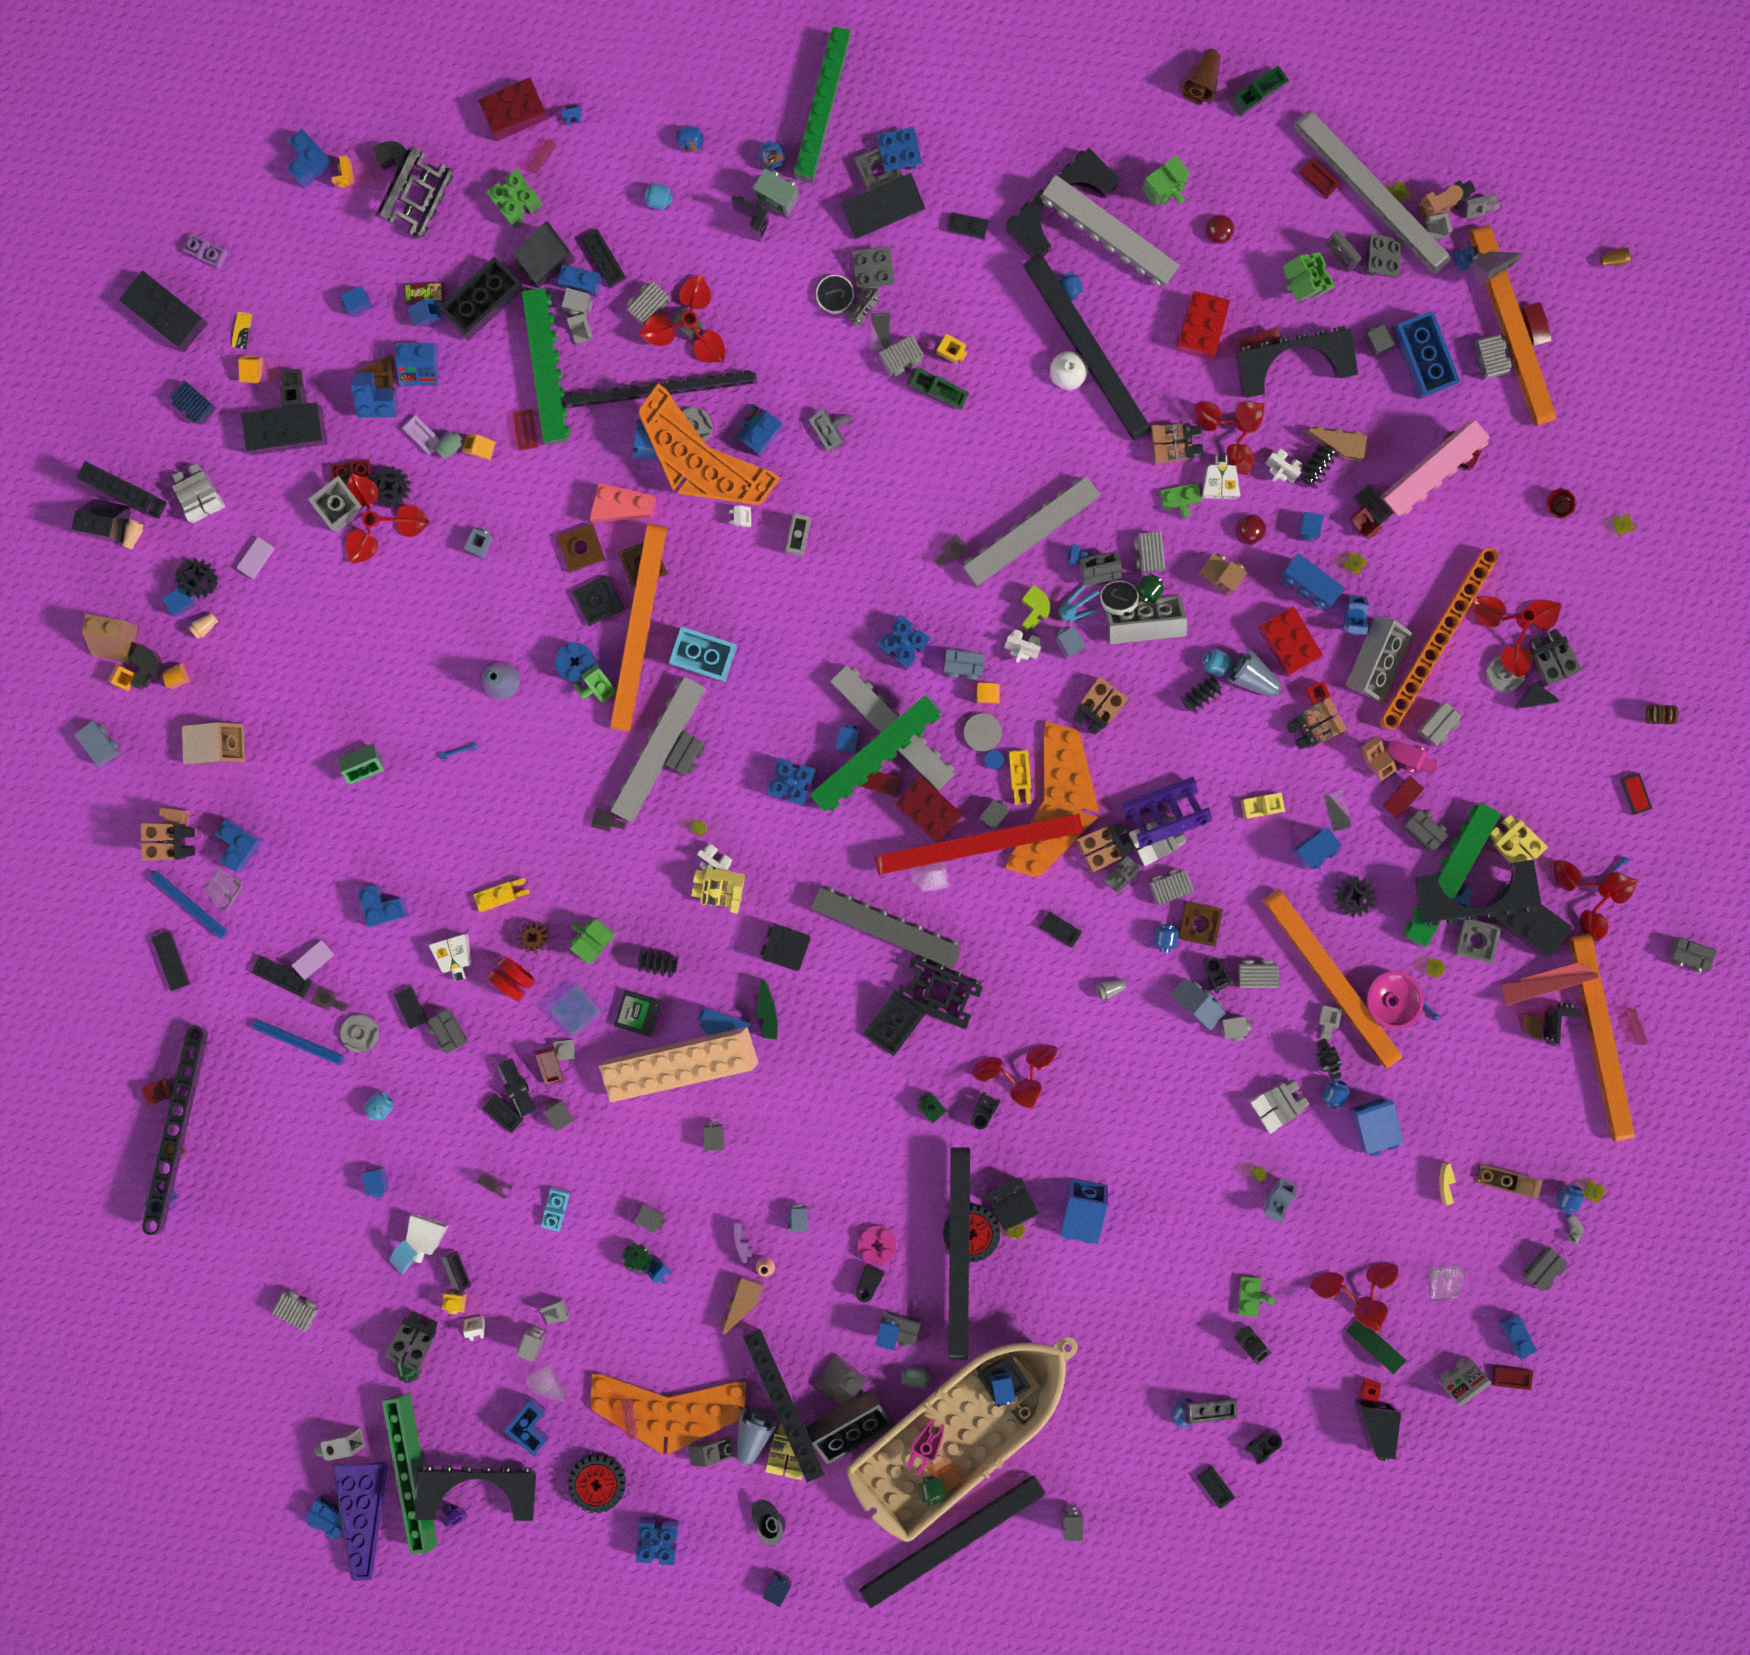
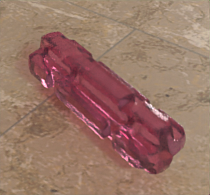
[528,138,556,174]
[1625,1008,1648,1045]
[621,1399,638,1438]

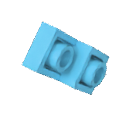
[541,1187,570,1232]
[389,1240,417,1275]

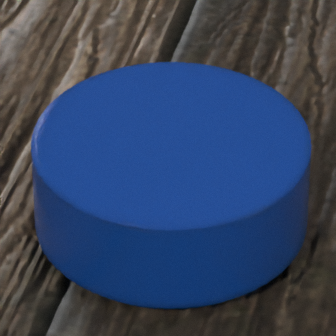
[984,750,1004,770]

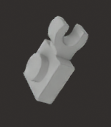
[1464,194,1500,219]
[1318,1005,1342,1040]
[541,1039,575,1061]

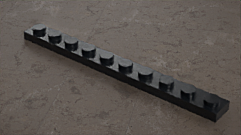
[566,370,757,408]

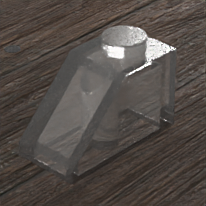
[526,1362,567,1402]

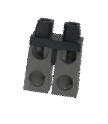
[1529,628,1582,687]
[385,1311,438,1372]

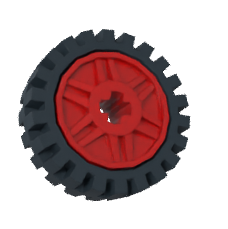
[943,1204,1000,1263]
[568,1453,626,1514]

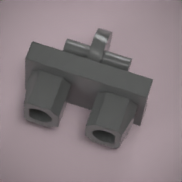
[1103,856,1141,894]

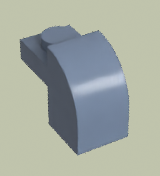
[1263,1177,1298,1224]

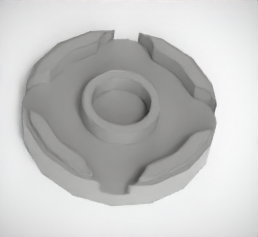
[682,407,712,442]
[1486,655,1525,692]
[964,713,1002,751]
[340,1014,380,1053]

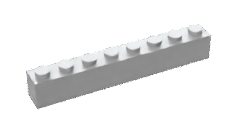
[1040,175,1180,287]
[963,477,1100,587]
[830,665,955,791]
[610,677,706,823]

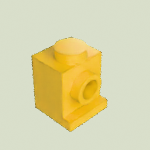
[937,334,967,365]
[442,1290,467,1314]

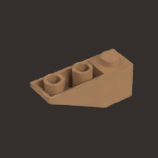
[1306,426,1367,462]
[1477,1164,1543,1198]
[721,1275,764,1334]

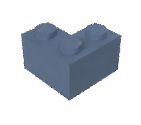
[1170,978,1225,1030]

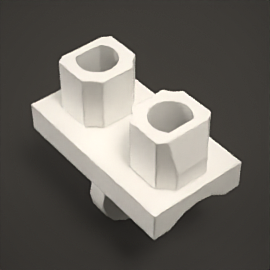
[1265,448,1302,484]
[1004,629,1041,663]
[697,844,733,872]

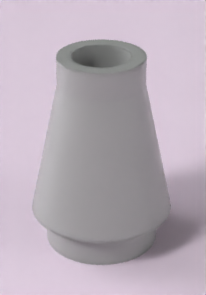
[1096,979,1126,1000]

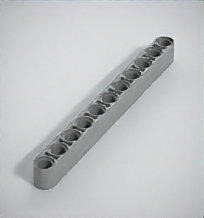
[1294,110,1451,274]

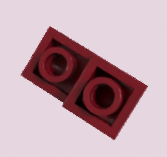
[1522,302,1551,346]
[1239,326,1281,348]
[330,460,372,483]
[1383,775,1424,818]

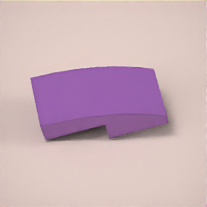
[182,234,228,269]
[734,1221,752,1263]

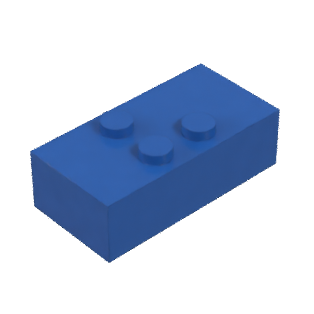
[1392,310,1461,399]

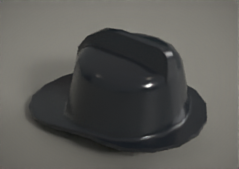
[751,1499,786,1546]

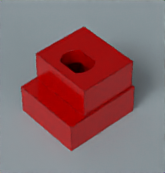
[1305,681,1331,704]
[1358,1377,1382,1403]

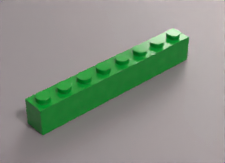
[794,26,851,184]
[522,288,571,445]
[810,694,942,812]
[1402,802,1501,948]
[382,1393,438,1555]

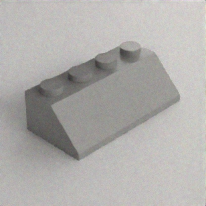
[1105,595,1187,644]
[1346,615,1413,703]

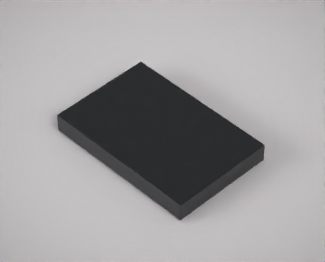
[863,990,927,1056]

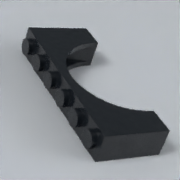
[1005,148,1121,258]
[1235,325,1358,398]
[1414,859,1542,927]
[414,1465,536,1521]

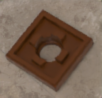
[557,524,606,573]
[618,542,668,588]
[1178,901,1223,947]

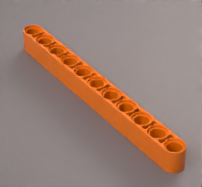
[1469,224,1556,426]
[611,523,667,732]
[1379,548,1498,730]
[1263,889,1403,1069]
[1569,933,1635,1143]

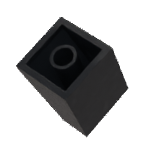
[513,221,575,288]
[71,499,131,544]
[1354,1399,1401,1461]

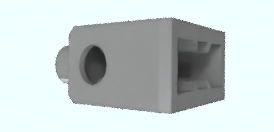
[314,1427,365,1461]

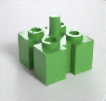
[1142,155,1190,207]
[487,169,543,228]
[1282,252,1335,301]
[571,919,617,964]

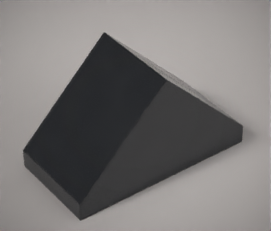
[1515,682,1559,709]

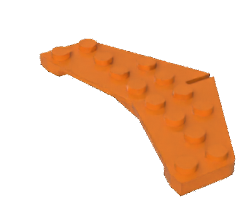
[638,383,780,505]
[1005,721,1099,877]
[591,1373,747,1455]

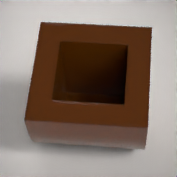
[1519,1014,1544,1040]

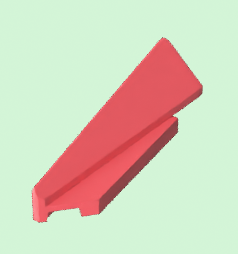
[1501,962,1600,1005]

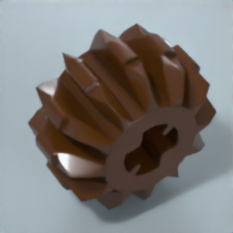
[1645,705,1679,725]
[517,921,550,954]

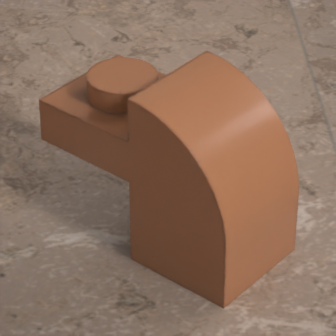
[1360,736,1396,781]

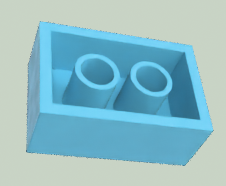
[669,626,737,683]

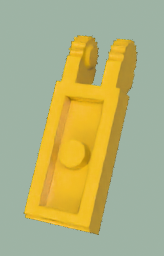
[1009,750,1031,805]
[473,878,530,913]

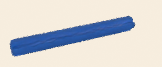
[149,871,228,938]
[253,1020,344,1065]

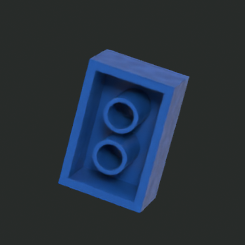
[1278,553,1345,610]

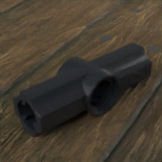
[497,1058,537,1117]

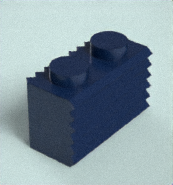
[169,380,217,425]

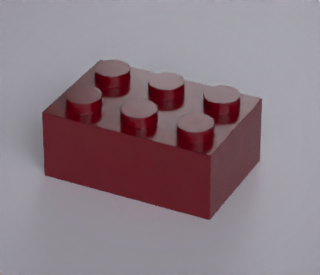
[478,77,548,142]
[895,776,963,843]

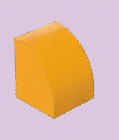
[238,355,263,383]
[462,434,496,460]
[108,663,137,691]
[163,663,190,689]
[977,683,1000,704]

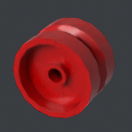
[486,955,537,1002]

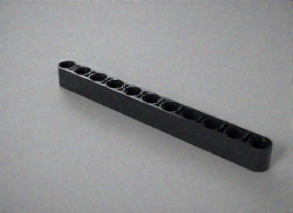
[1023,253,1151,441]
[142,1026,208,1235]
[948,1147,970,1360]
[859,1475,1046,1608]

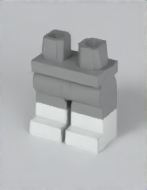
[172,464,226,523]
[1128,816,1187,866]
[1249,1079,1309,1134]

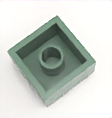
[753,169,799,218]

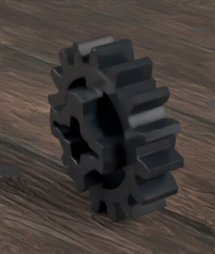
[372,466,412,508]
[175,558,218,599]
[1333,876,1376,917]
[1315,1038,1342,1080]

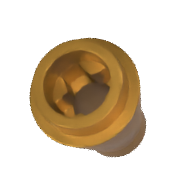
[1600,246,1631,267]

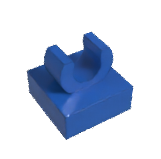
[562,103,582,126]
[1452,246,1475,272]
[1066,544,1088,566]
[646,1257,672,1284]

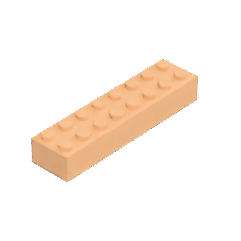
[599,1027,758,1102]

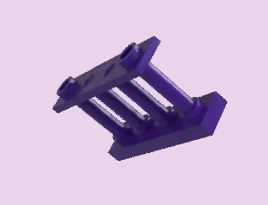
[1121,776,1212,848]

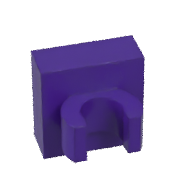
[441,1504,467,1527]

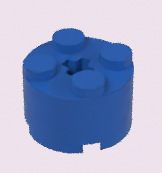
[632,419,658,460]
[555,642,596,683]

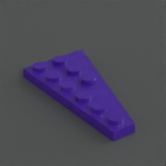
[332,1462,388,1581]

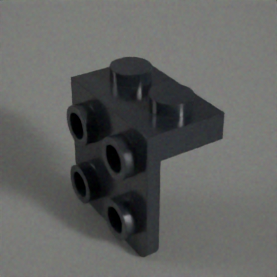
[760,923,811,971]
[1543,1003,1582,1047]

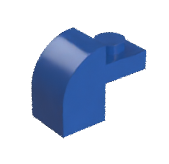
[1344,595,1369,635]

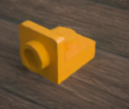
[331,155,355,188]

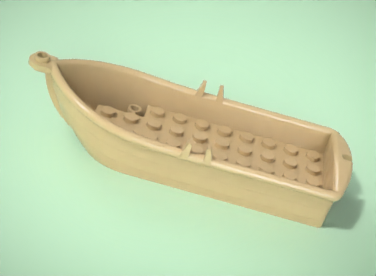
[847,1337,1078,1542]

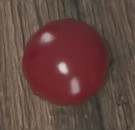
[1205,215,1235,244]
[1546,488,1577,519]
[1235,514,1266,545]

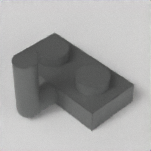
[809,409,853,452]

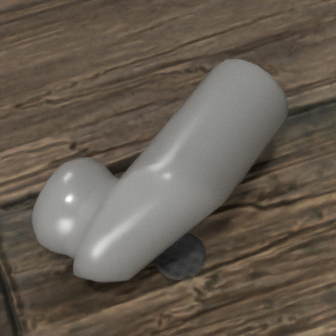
[1566,1214,1584,1244]

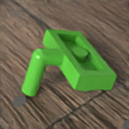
[1160,483,1202,519]
[574,664,617,703]
[1237,1276,1275,1317]

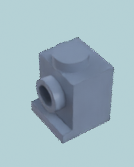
[464,527,493,559]
[788,1203,808,1232]

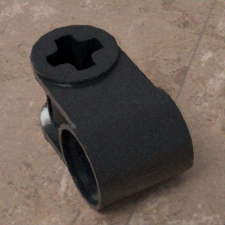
[1202,956,1234,994]
[971,1091,1000,1130]
[856,1263,885,1303]
[1245,1428,1283,1465]

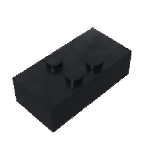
[439,256,523,341]
[119,270,208,352]
[241,402,327,455]
[1486,881,1572,958]
[805,1388,895,1465]

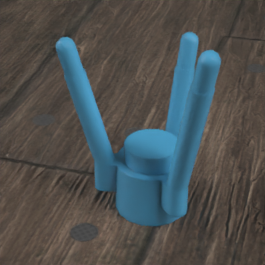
[1058,584,1099,623]

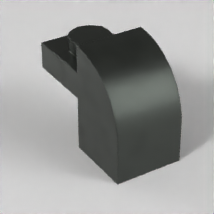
[372,141,412,179]
[280,368,307,407]
[129,643,163,690]
[1234,1325,1272,1365]

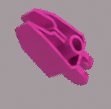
[1385,741,1438,774]
[906,1419,944,1475]

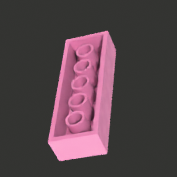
[1380,419,1490,516]

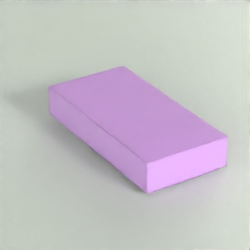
[402,415,440,456]
[237,537,275,579]
[292,940,334,980]

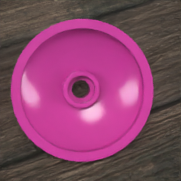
[1367,971,1424,1029]

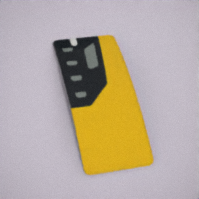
[232,312,252,349]

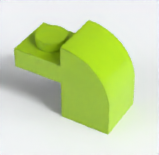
[1021,585,1050,631]

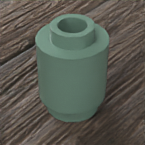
[434,431,463,459]
[902,1368,930,1388]

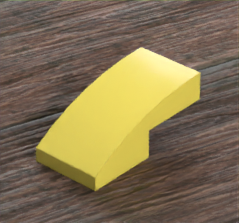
[1241,793,1285,819]
[1439,1162,1456,1205]

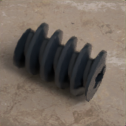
[1299,445,1338,489]
[1179,674,1222,714]
[637,947,679,978]

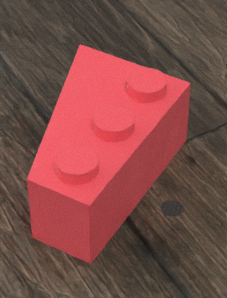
[590,483,657,523]

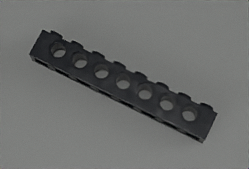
[743,1329,825,1483]

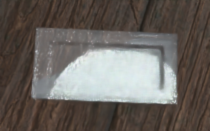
[871,311,890,351]
[1323,790,1353,832]

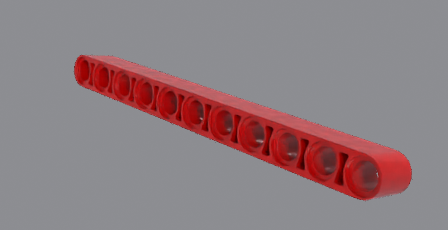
[874,814,1083,875]

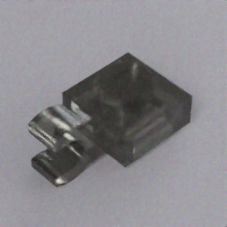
[936,534,969,567]
[591,809,627,832]
[311,985,348,1011]
[477,1173,513,1198]

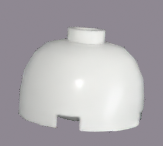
[1050,351,1088,390]

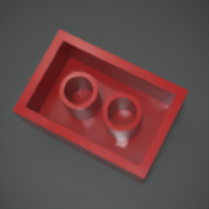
[1176,290,1231,360]
[1258,606,1323,677]

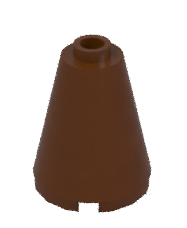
[1178,48,1221,105]

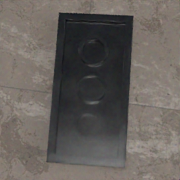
[841,173,925,239]

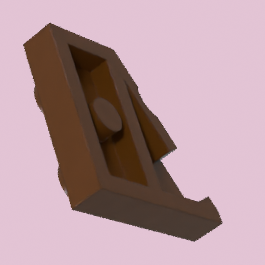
[354,354,394,388]

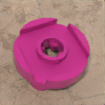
[858,1225,896,1265]

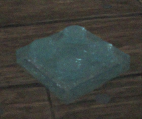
[548,983,602,1037]

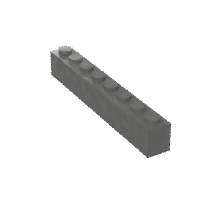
[811,886,962,969]

